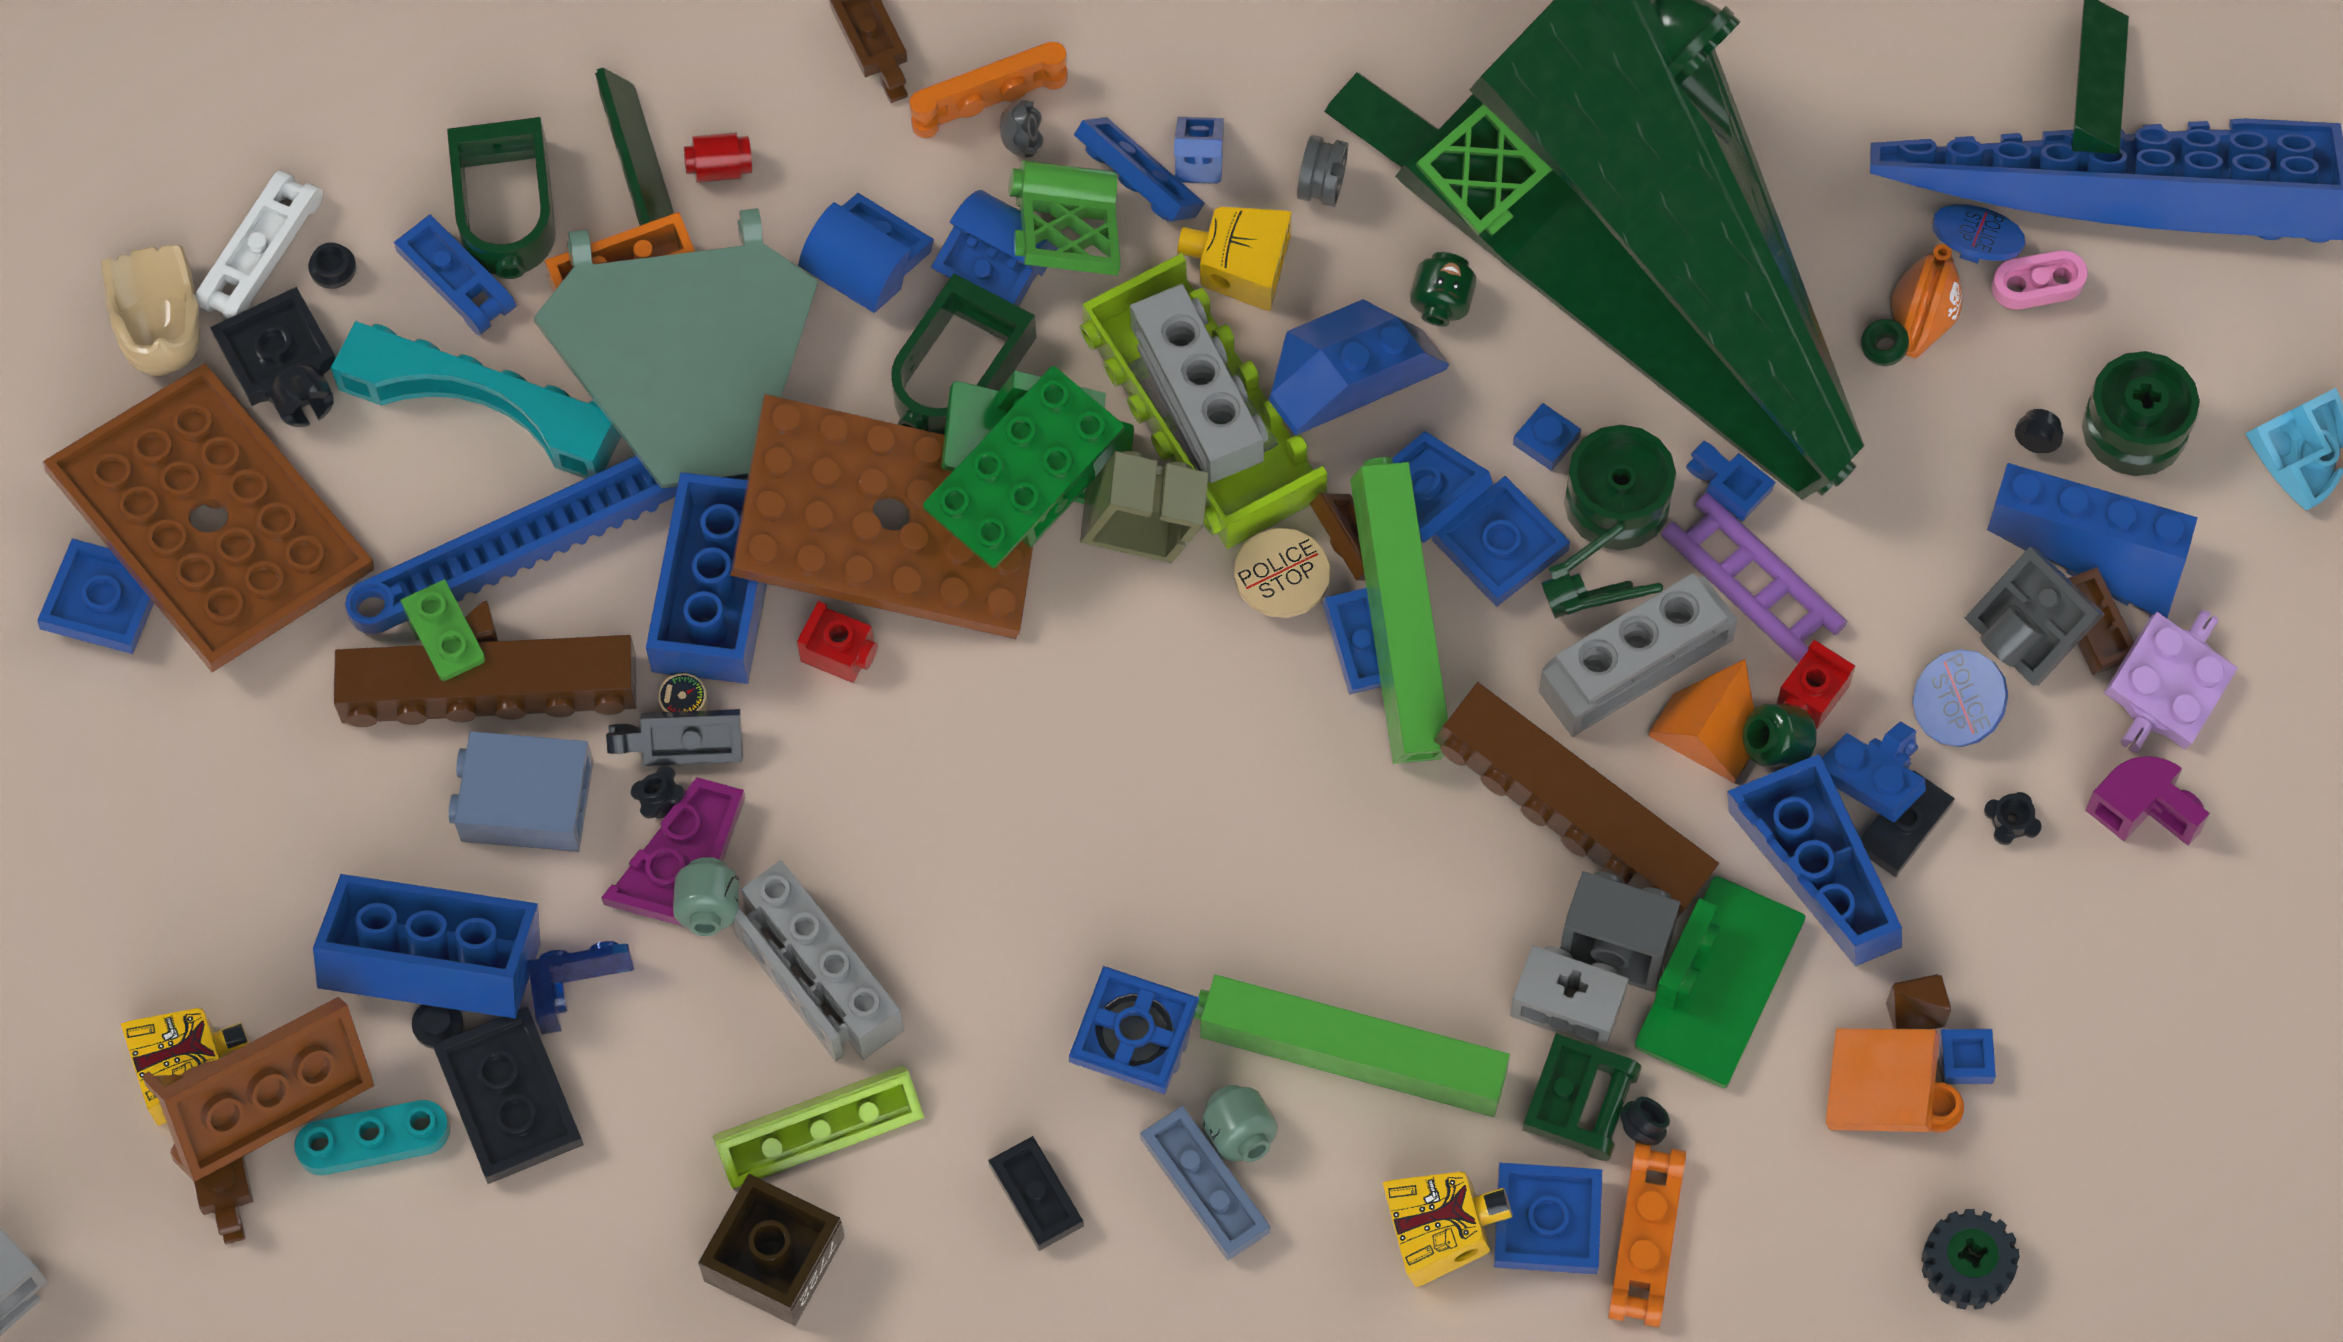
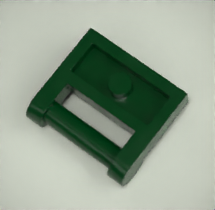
[1522,1033,1642,1161]

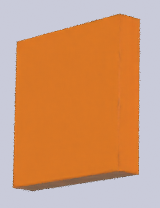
[1825,1028,1940,1132]

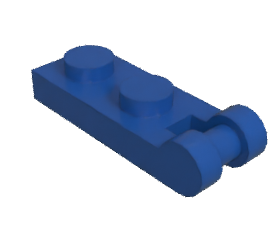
[394,214,517,336]

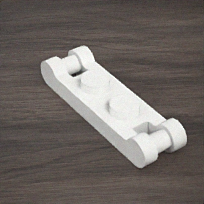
[196,170,323,320]

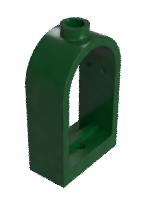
[447,117,556,279]
[891,273,1037,435]

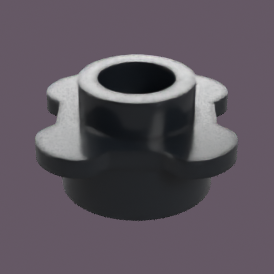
[630,766,685,819]
[1984,792,2042,845]

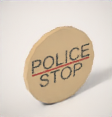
[1233,528,1331,618]

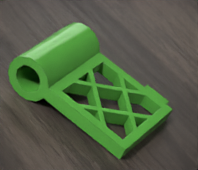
[1415,104,1553,236]
[1008,160,1121,276]

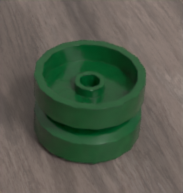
[2082,351,2200,476]
[1564,424,1676,550]

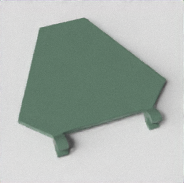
[533,208,818,489]

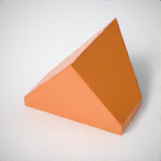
[1649,659,1754,783]

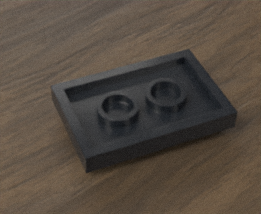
[432,1006,584,1184]

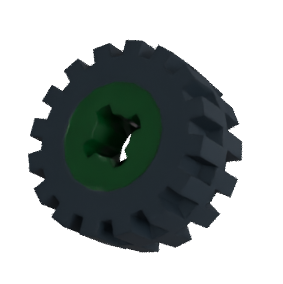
[1921,1209,2020,1310]

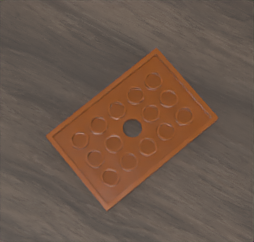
[43,363,374,673]
[730,394,1033,639]

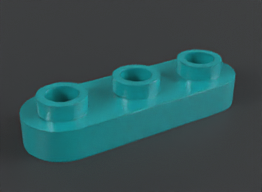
[294,1100,450,1175]

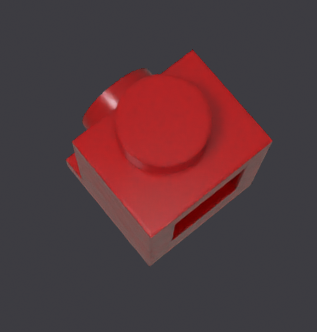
[797,601,878,683]
[1776,640,1855,730]

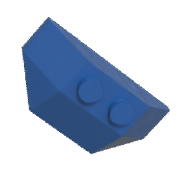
[1269,299,1449,436]

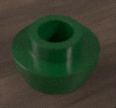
[1861,319,1909,366]

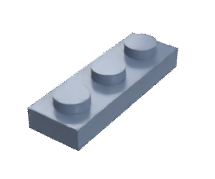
[1140,1105,1270,1261]

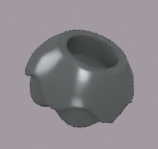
[1000,100,1043,157]

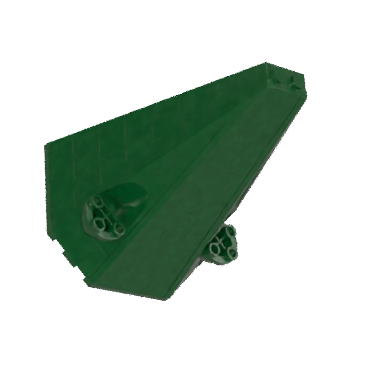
[1395,0,1864,500]

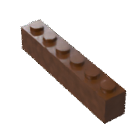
[334,635,636,727]
[1434,681,1719,918]

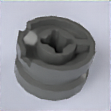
[1297,135,1349,207]

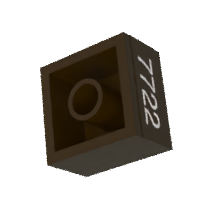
[698,1173,844,1326]

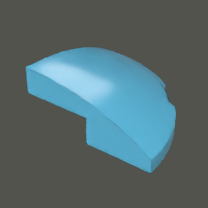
[2245,388,2343,511]

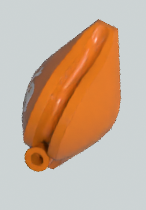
[1891,244,1963,359]

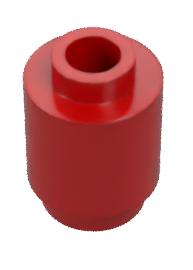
[684,132,752,183]

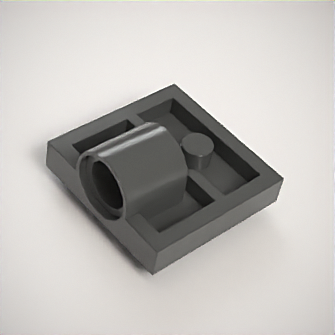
[1965,546,2105,686]

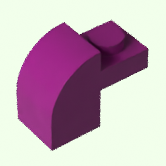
[2085,756,2210,846]

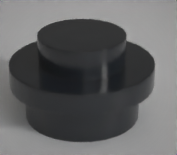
[308,242,357,289]
[2015,409,2064,453]
[412,1004,463,1049]
[1620,1096,1670,1145]

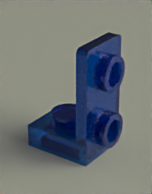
[527,941,634,1034]

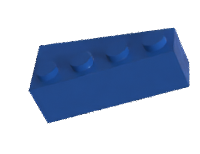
[1727,754,1902,967]

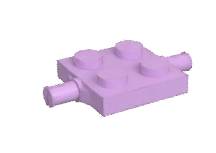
[2103,610,2238,753]

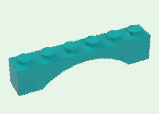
[331,321,621,479]

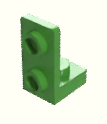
[400,579,485,681]

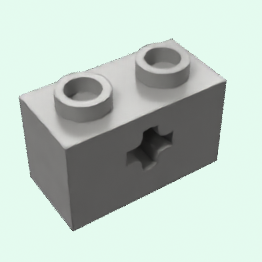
[1510,945,1629,1050]

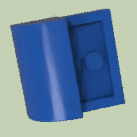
[931,190,1065,307]
[798,193,934,313]

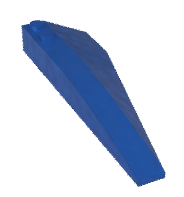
[1870,118,2343,243]

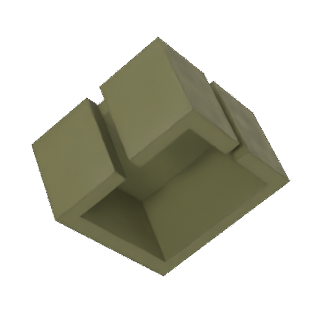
[1080,451,1208,563]

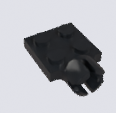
[210,287,336,427]

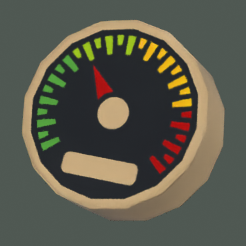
[658,673,708,712]

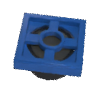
[1069,966,1199,1094]

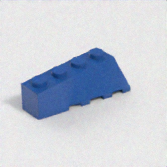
[1987,463,2198,618]

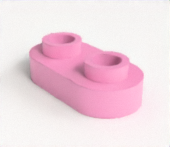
[1991,250,2088,310]

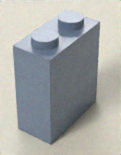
[449,731,593,852]

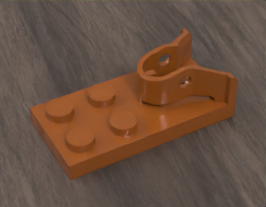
[143,997,375,1182]

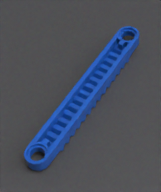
[345,456,677,634]

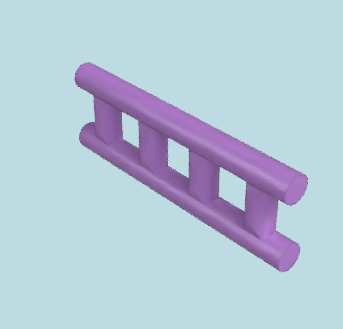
[1661,493,1848,663]

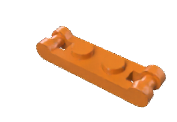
[909,41,1068,138]
[1608,1142,1687,1328]

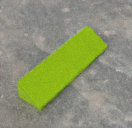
[712,1065,925,1189]

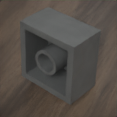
[1560,871,1680,992]

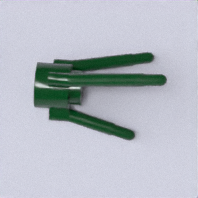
[1541,523,1663,619]

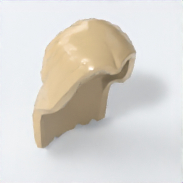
[101,245,200,377]

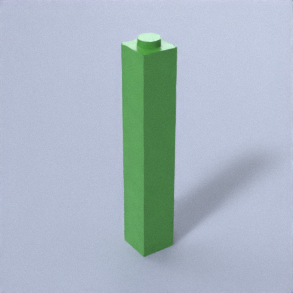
[1350,457,1448,764]
[1194,974,1510,1117]

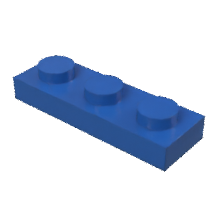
[1074,117,1205,222]

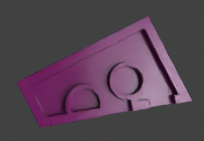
[601,777,746,927]

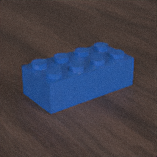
[646,472,767,684]
[313,874,540,1019]

